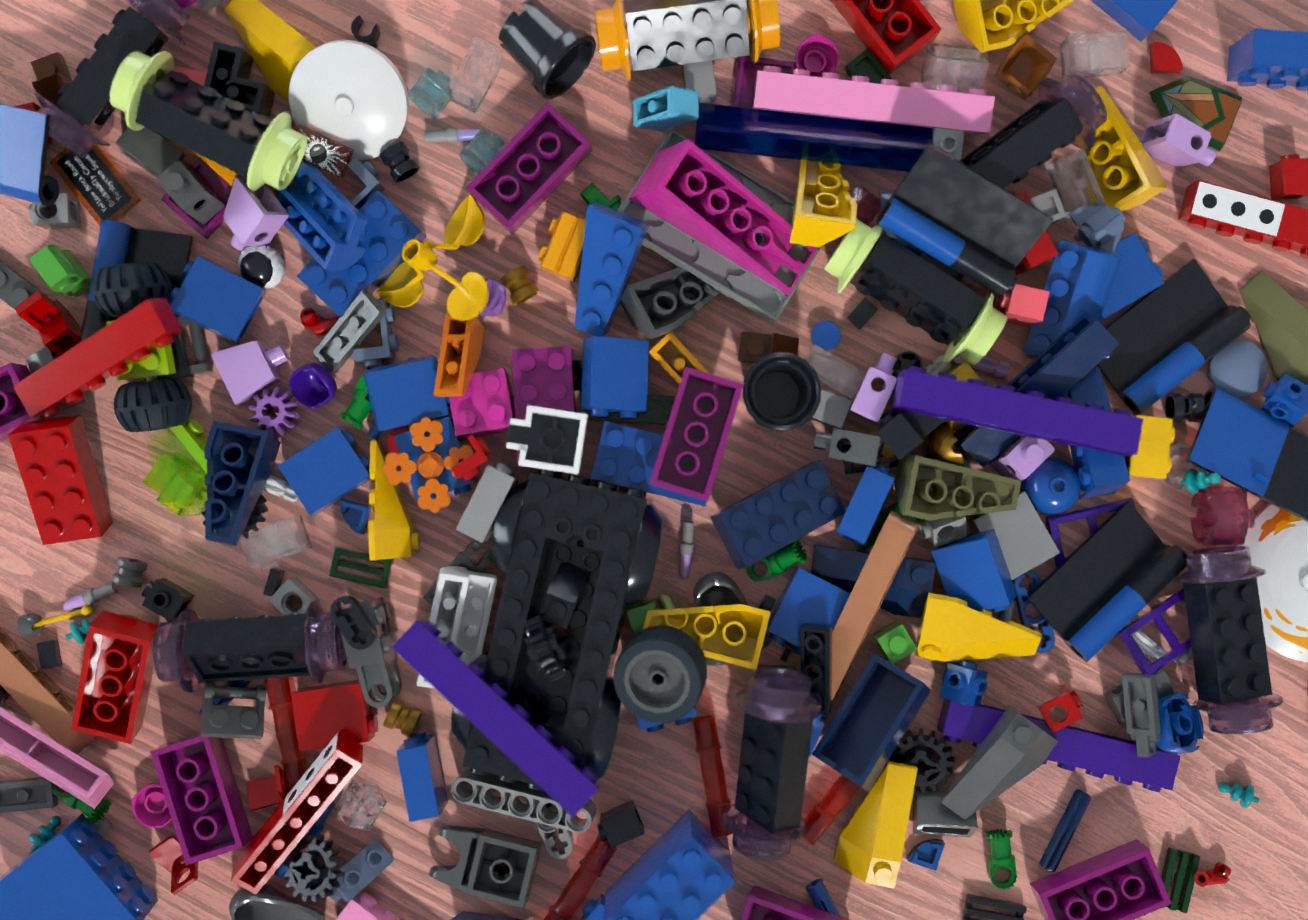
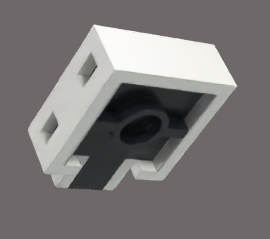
[506,405,588,474]

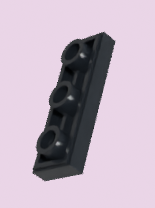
[800,624,832,715]

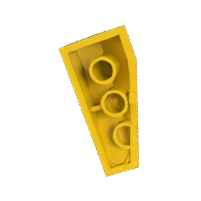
[1076,86,1168,212]

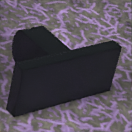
[759,595,776,611]
[777,642,800,662]

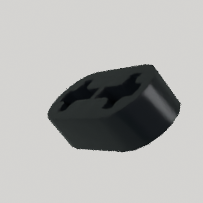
[330,595,377,650]

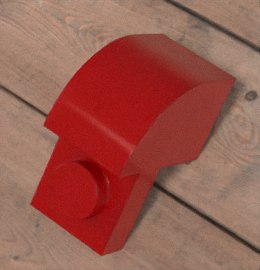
[15,290,82,356]

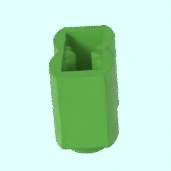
[29,245,91,297]

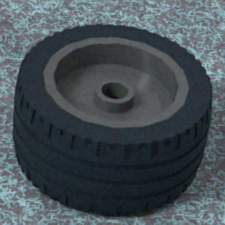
[613,625,707,723]

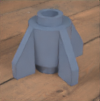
[1068,205,1125,252]

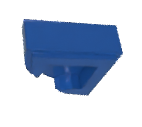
[340,499,371,535]
[907,839,945,871]

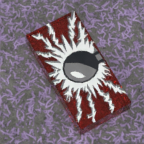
[295,125,354,178]

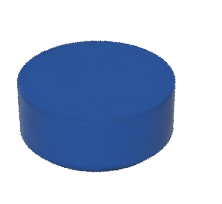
[810,321,841,351]

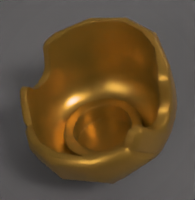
[929,421,964,466]

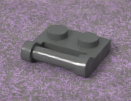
[157,317,213,379]
[200,682,266,739]

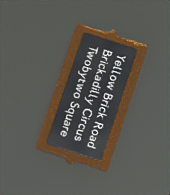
[49,132,141,227]

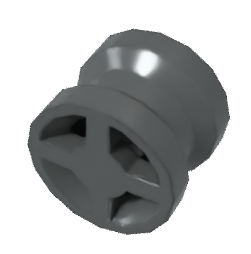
[112,557,148,587]

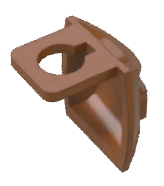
[995,34,1057,100]

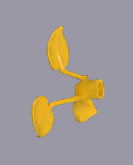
[376,194,489,321]

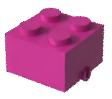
[449,368,515,440]

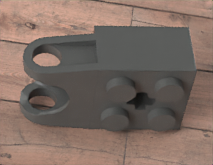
[339,597,402,708]
[429,825,542,908]

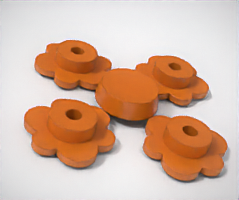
[381,417,473,513]

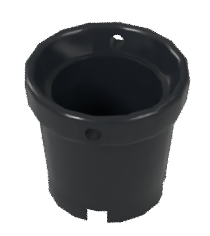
[498,0,596,99]
[743,352,821,431]

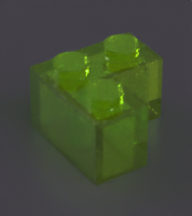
[143,452,207,517]

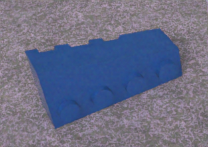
[1065,368,1130,500]

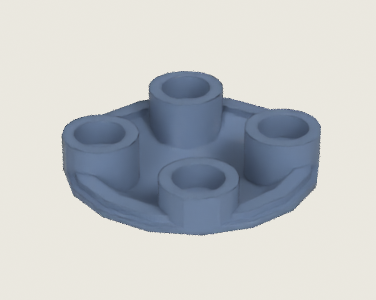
[1207,340,1268,397]

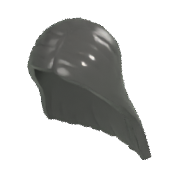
[693,572,771,666]
[229,884,326,920]

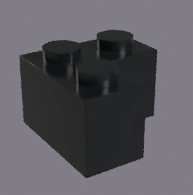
[204,42,275,118]
[877,408,946,460]

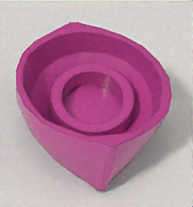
[795,34,839,77]
[131,784,172,828]

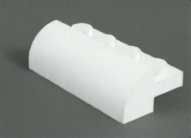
[416,566,498,688]

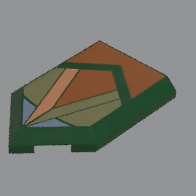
[1149,75,1242,152]

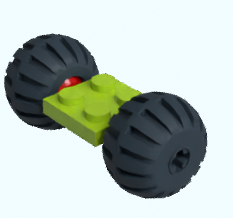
[92,262,192,432]

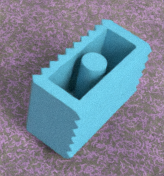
[633,85,699,131]

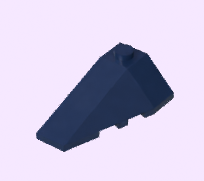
[205,421,281,546]
[811,545,936,618]

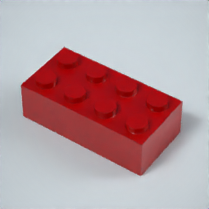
[830,0,942,75]
[8,414,113,545]
[71,611,162,744]

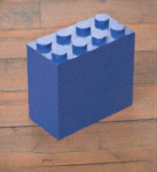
[603,809,736,920]
[0,813,158,920]

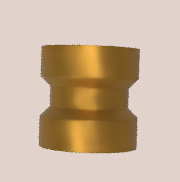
[500,266,539,305]
[383,699,423,738]

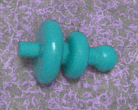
[1181,469,1221,493]
[65,619,92,644]
[1218,782,1259,809]
[28,816,61,852]

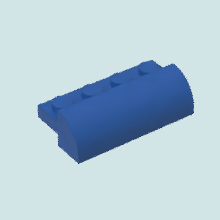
[276,160,368,271]
[1023,239,1123,357]

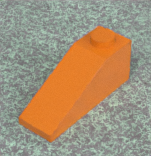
[433,313,485,397]

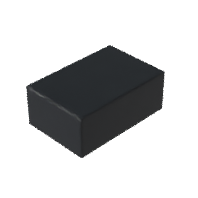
[847,298,878,330]
[263,568,285,597]
[37,639,62,669]

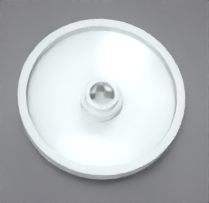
[289,40,409,162]

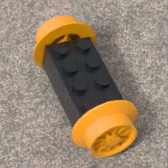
[595,0,780,81]

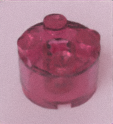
[1191,486,1255,545]

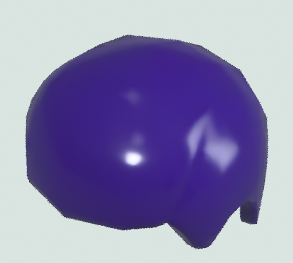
[289,363,337,409]

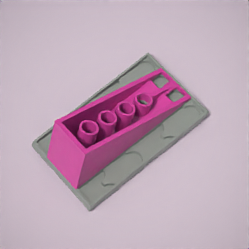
[617,129,822,322]

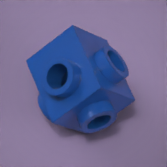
[1261,374,1308,426]
[940,660,988,706]

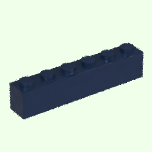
[953,312,1120,468]

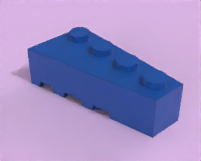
[574,202,650,337]

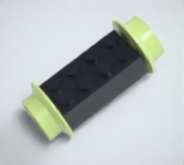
[110,51,307,191]
[824,219,1008,366]

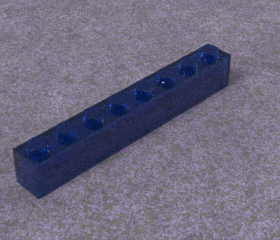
[694,103,933,172]

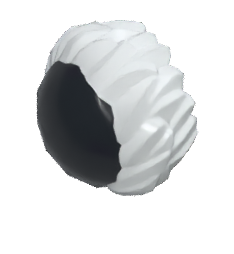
[238,245,286,288]

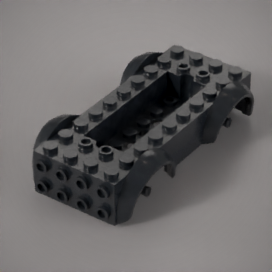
[451,469,662,790]

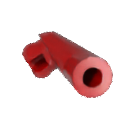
[300,308,340,335]
[1194,862,1231,887]

